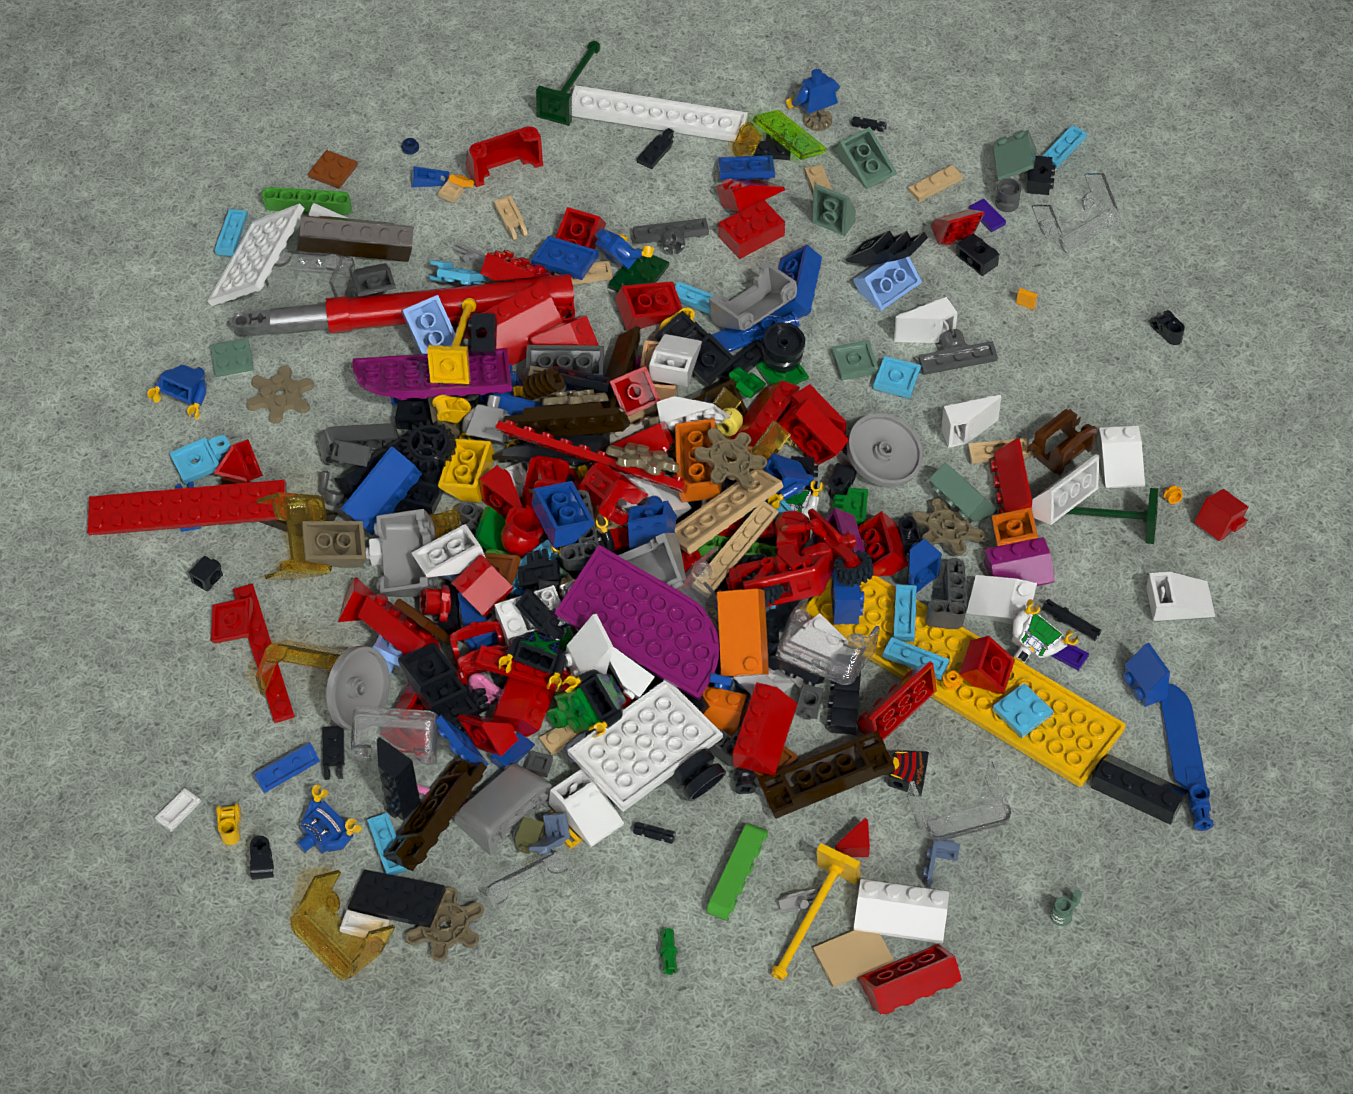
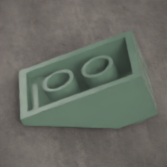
[835,127,897,189]
[994,130,1037,181]
[812,184,856,236]

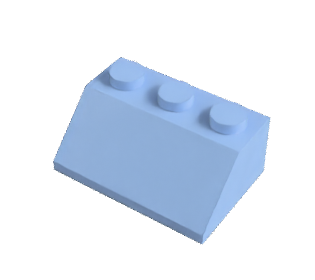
[853,257,922,311]
[402,295,461,354]

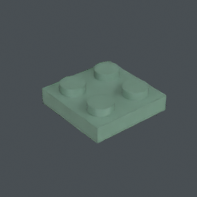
[211,338,254,377]
[831,340,879,381]

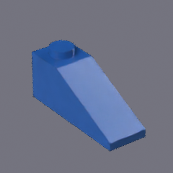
[458,592,497,650]

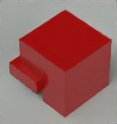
[1194,488,1249,541]

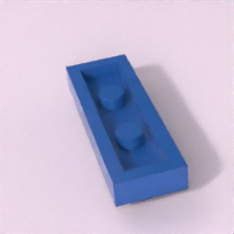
[253,742,320,793]

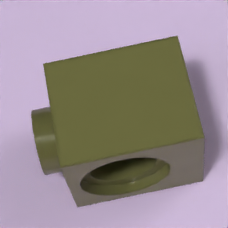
[515,817,545,854]

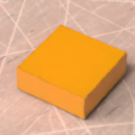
[448,174,474,188]
[1016,288,1038,310]

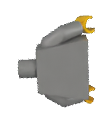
[459,395,520,448]

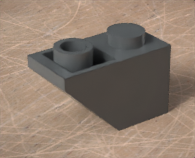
[331,439,371,467]

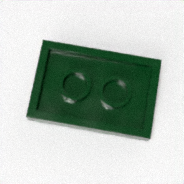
[608,248,669,292]

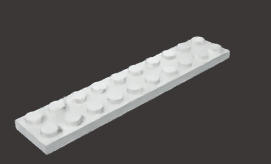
[572,85,748,143]

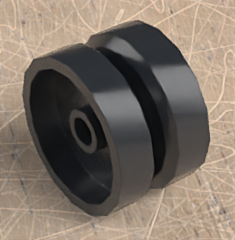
[761,322,806,372]
[671,748,727,802]

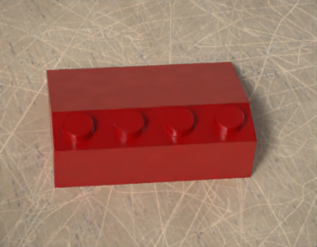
[480,281,564,366]
[857,661,937,740]

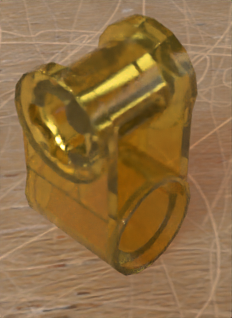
[732,122,762,156]
[429,510,462,539]

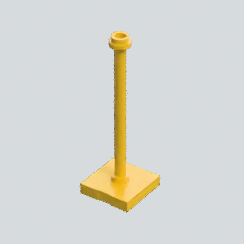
[427,298,476,384]
[771,843,861,981]

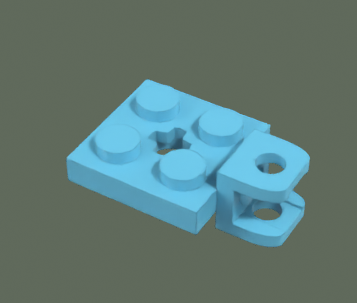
[429,260,488,285]
[169,435,231,485]

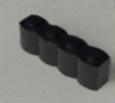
[827,654,862,735]

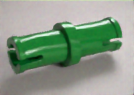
[660,928,678,975]

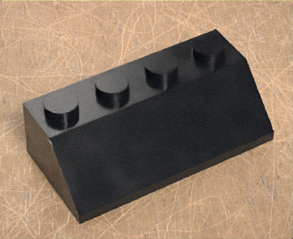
[377,737,421,821]
[1091,754,1188,825]

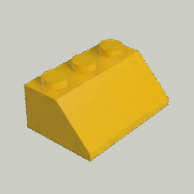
[438,439,495,503]

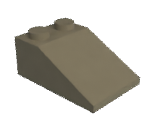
[302,521,366,568]

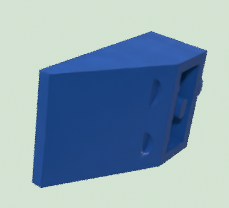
[628,496,677,550]

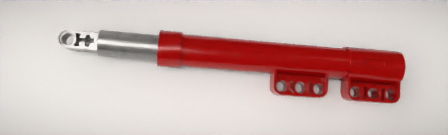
[232,274,575,339]

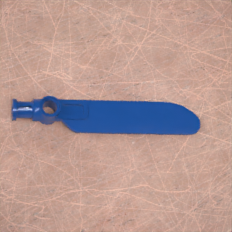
[712,311,800,352]
[1161,684,1214,831]

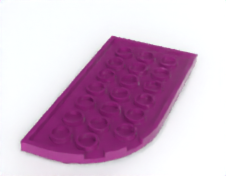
[353,349,512,400]
[554,545,719,700]

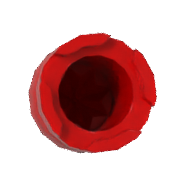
[501,505,544,557]

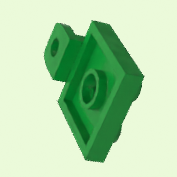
[546,687,602,733]

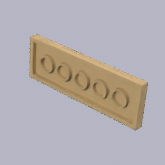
[675,469,783,554]

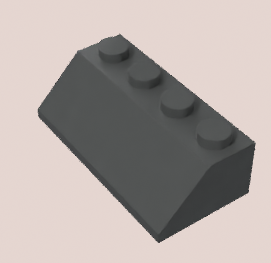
[525,345,604,377]

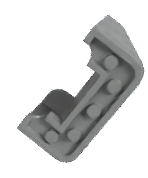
[709,262,797,330]
[374,509,438,597]
[618,533,686,589]
[454,764,552,856]

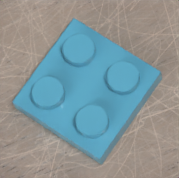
[873,356,921,399]
[992,683,1053,738]

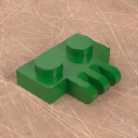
[729,367,766,398]
[832,488,868,526]

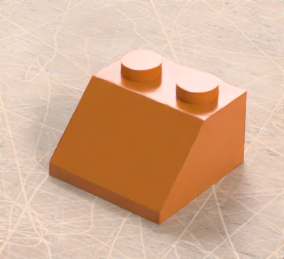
[991,508,1038,546]
[703,686,747,736]

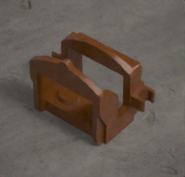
[1027,409,1097,475]

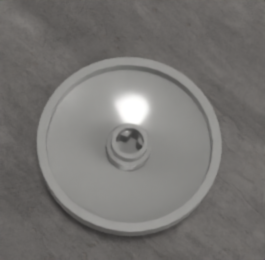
[846,413,923,487]
[326,646,390,731]

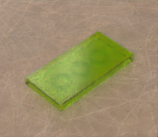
[752,110,827,160]

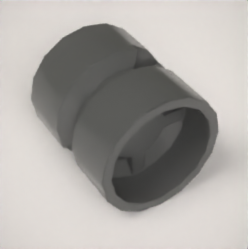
[995,178,1021,212]

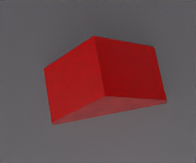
[835,818,870,858]

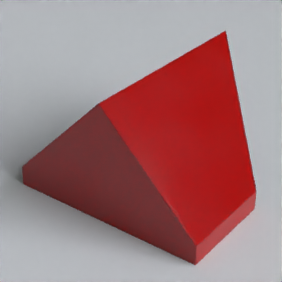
[213,439,263,482]
[338,577,375,622]

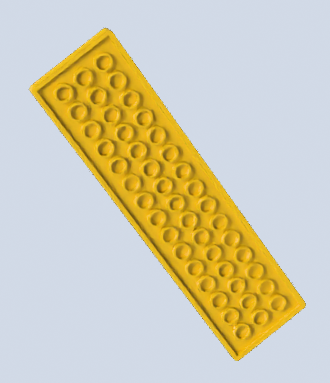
[801,576,1126,787]

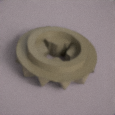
[804,108,832,131]

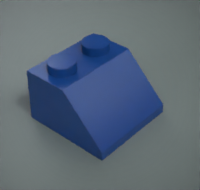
[907,539,942,593]
[831,568,864,625]
[1123,642,1170,707]

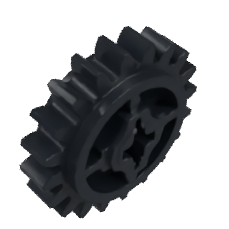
[401,420,457,472]

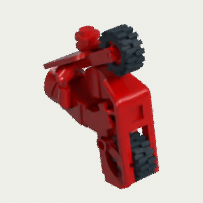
[726,508,874,607]

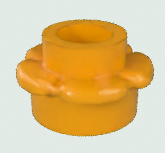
[1163,485,1183,504]
[942,670,963,690]

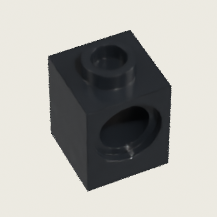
[189,555,223,592]

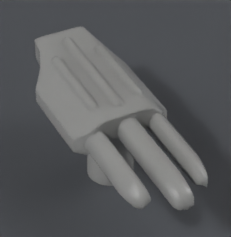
[452,243,486,266]
[778,887,821,912]

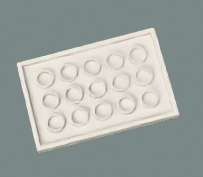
[207,203,305,306]
[568,680,723,812]

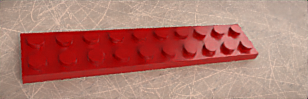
[87,479,287,535]

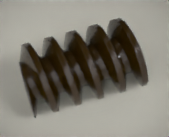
[523,367,565,401]

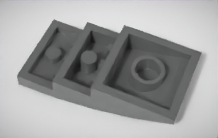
[350,263,396,296]

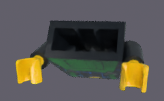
[499,632,566,692]
[562,669,626,738]

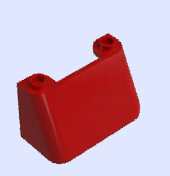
[465,126,543,188]

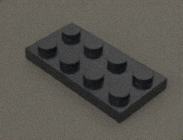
[348,870,446,928]

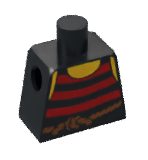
[886,751,929,797]

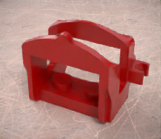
[522,456,569,508]
[578,462,648,526]
[449,621,508,686]

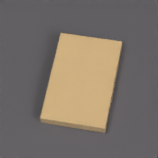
[813,930,894,988]

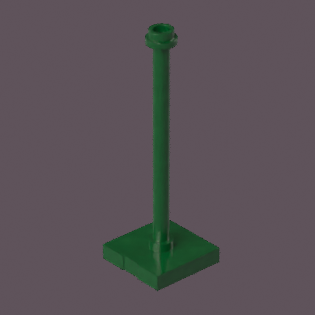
[536,41,600,126]
[1066,488,1158,544]

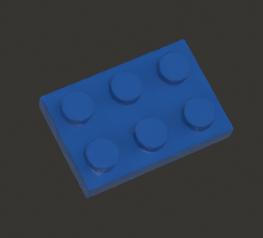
[718,155,775,180]
[531,236,599,280]
[435,715,489,766]

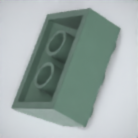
[929,462,998,522]

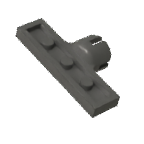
[633,218,709,254]
[918,329,998,375]

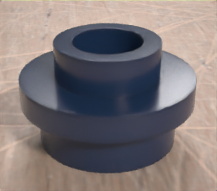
[401,138,419,155]

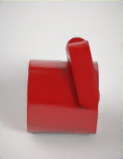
[419,585,451,622]

